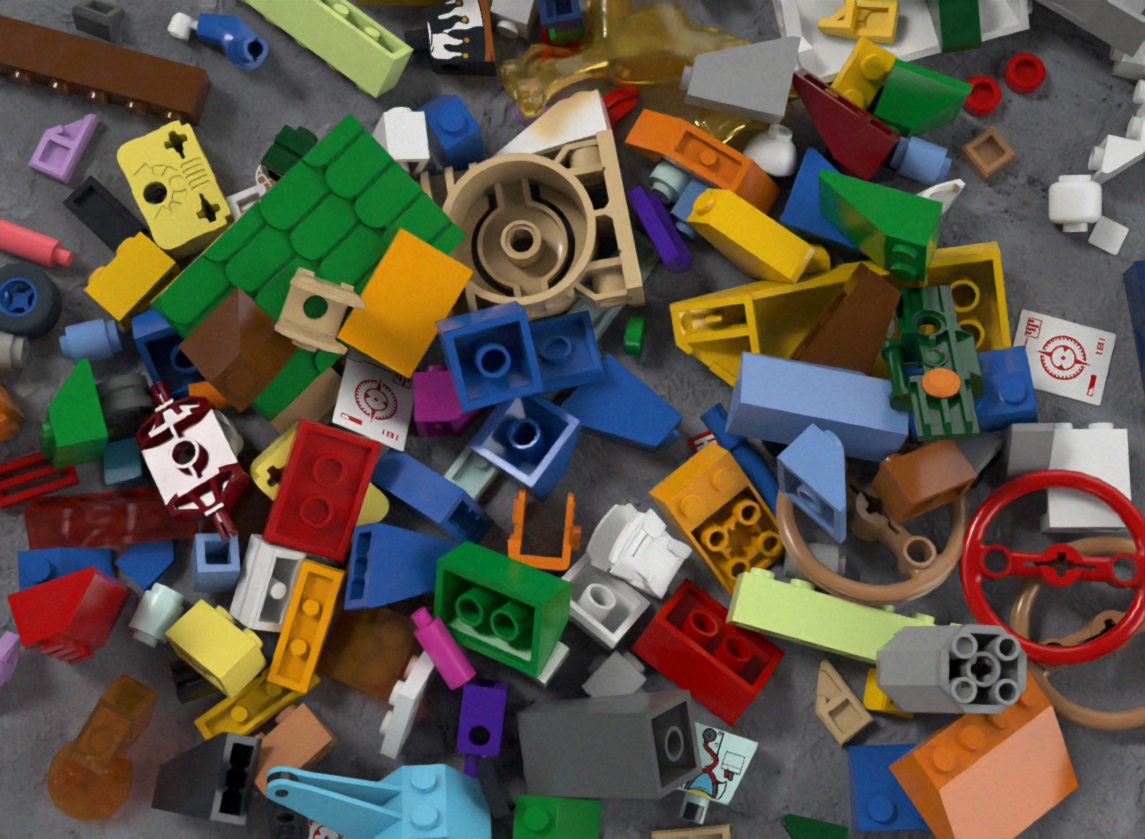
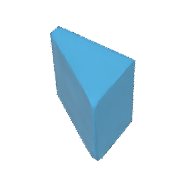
[103,437,148,486]

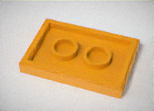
[337,227,474,379]

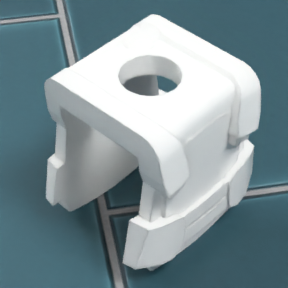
[586,503,692,599]

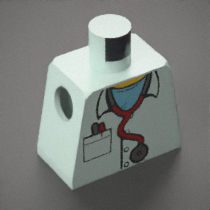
[676,722,758,825]

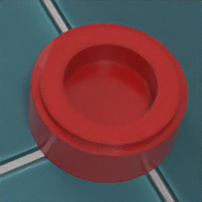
[1003,53,1045,95]
[962,75,1001,117]

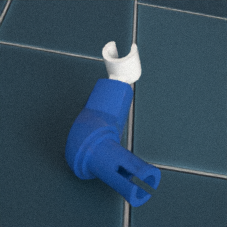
[167,13,268,70]

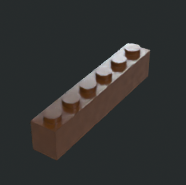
[0,15,212,127]

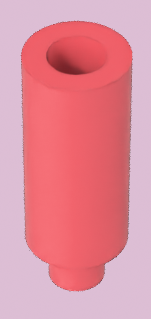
[0,219,73,268]

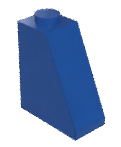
[412,94,484,172]
[779,147,870,260]
[559,353,683,454]
[371,447,495,545]
[344,522,461,611]

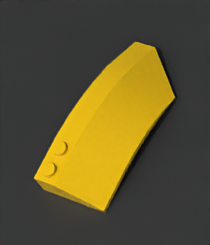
[669,241,1011,387]

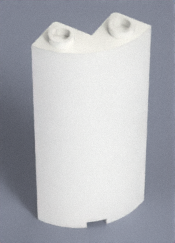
[772,0,1033,83]

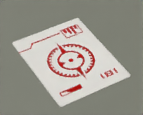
[1013,309,1116,406]
[332,346,414,452]

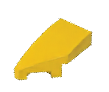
[817,0,900,44]

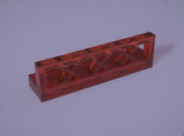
[24,487,199,550]

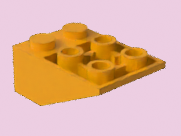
[648,442,786,596]

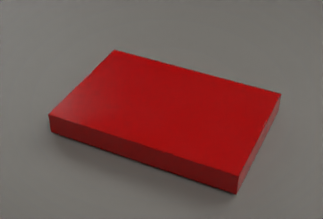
[262,417,382,563]

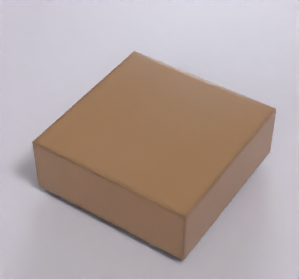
[959,125,1017,182]

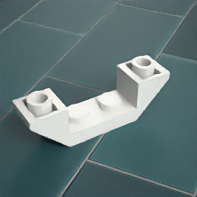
[1088,40,1145,185]

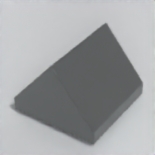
[72,0,125,42]

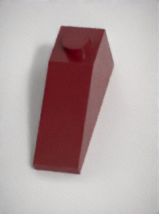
[791,68,901,181]

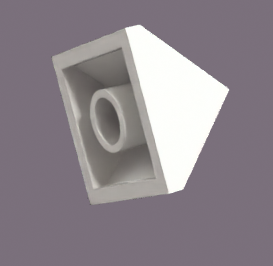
[561,553,651,653]

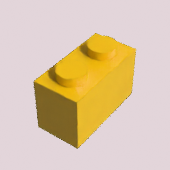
[84,231,182,331]

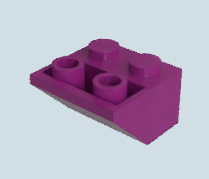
[413,365,487,437]

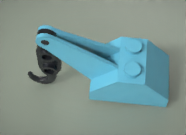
[266,764,491,839]

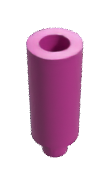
[410,607,476,690]

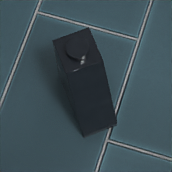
[151,732,263,826]

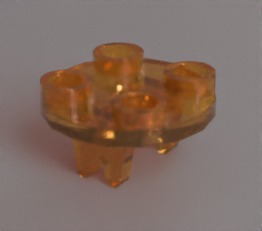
[47,735,134,821]

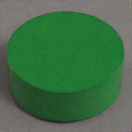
[624,315,647,357]

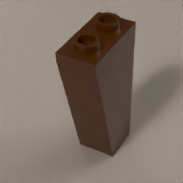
[789,262,902,376]

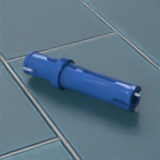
[699,403,779,515]

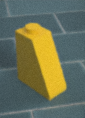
[686,188,817,284]

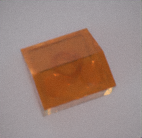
[315,606,419,703]

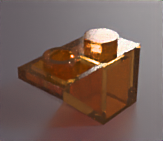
[68,672,159,777]

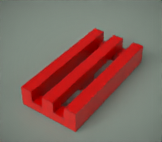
[0,451,80,510]

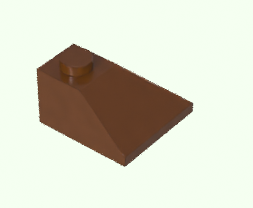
[178,286,298,413]

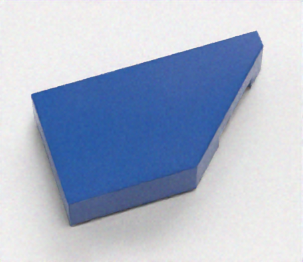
[115,509,176,592]

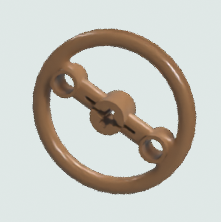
[775,435,970,605]
[1010,536,1145,731]

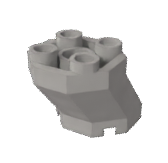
[876,624,1027,714]

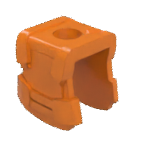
[508,488,582,571]

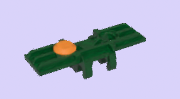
[880,285,984,442]

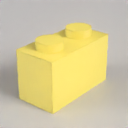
[164,599,268,700]

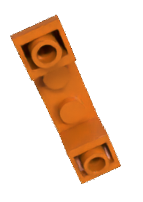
[624,109,781,215]

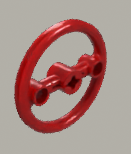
[959,469,1145,665]

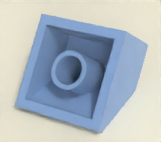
[777,423,846,544]

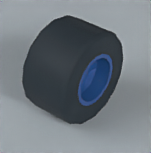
[0,263,62,341]

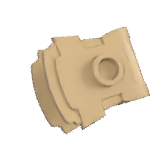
[275,267,365,354]

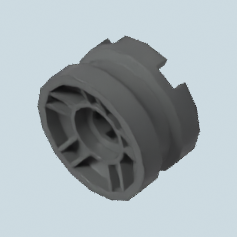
[95,374,155,425]

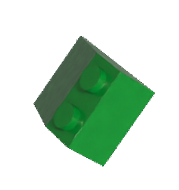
[818,168,943,282]

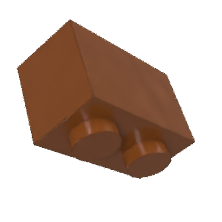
[871,439,978,525]

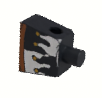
[404,0,496,77]

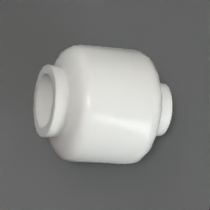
[1049,175,1102,232]

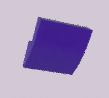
[626,185,692,273]

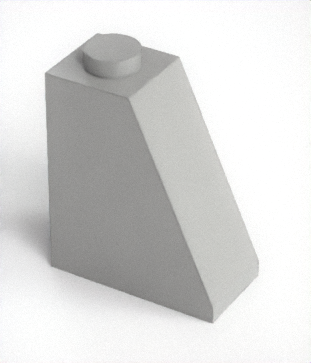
[679,36,801,125]

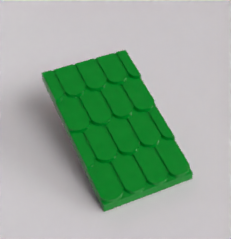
[148,113,466,422]

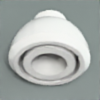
[743,124,797,177]

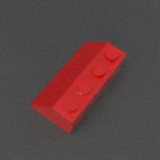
[7,566,131,664]

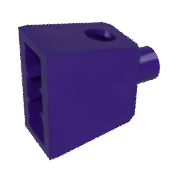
[456,677,510,778]

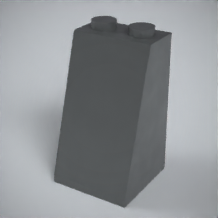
[515,689,702,800]

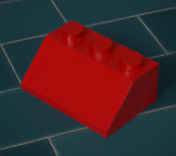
[631,578,785,727]

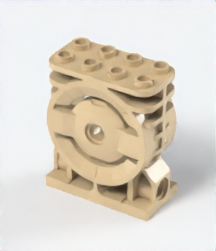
[416,129,646,322]

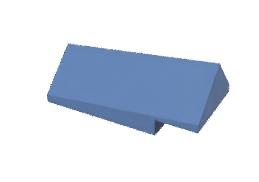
[725,351,908,463]

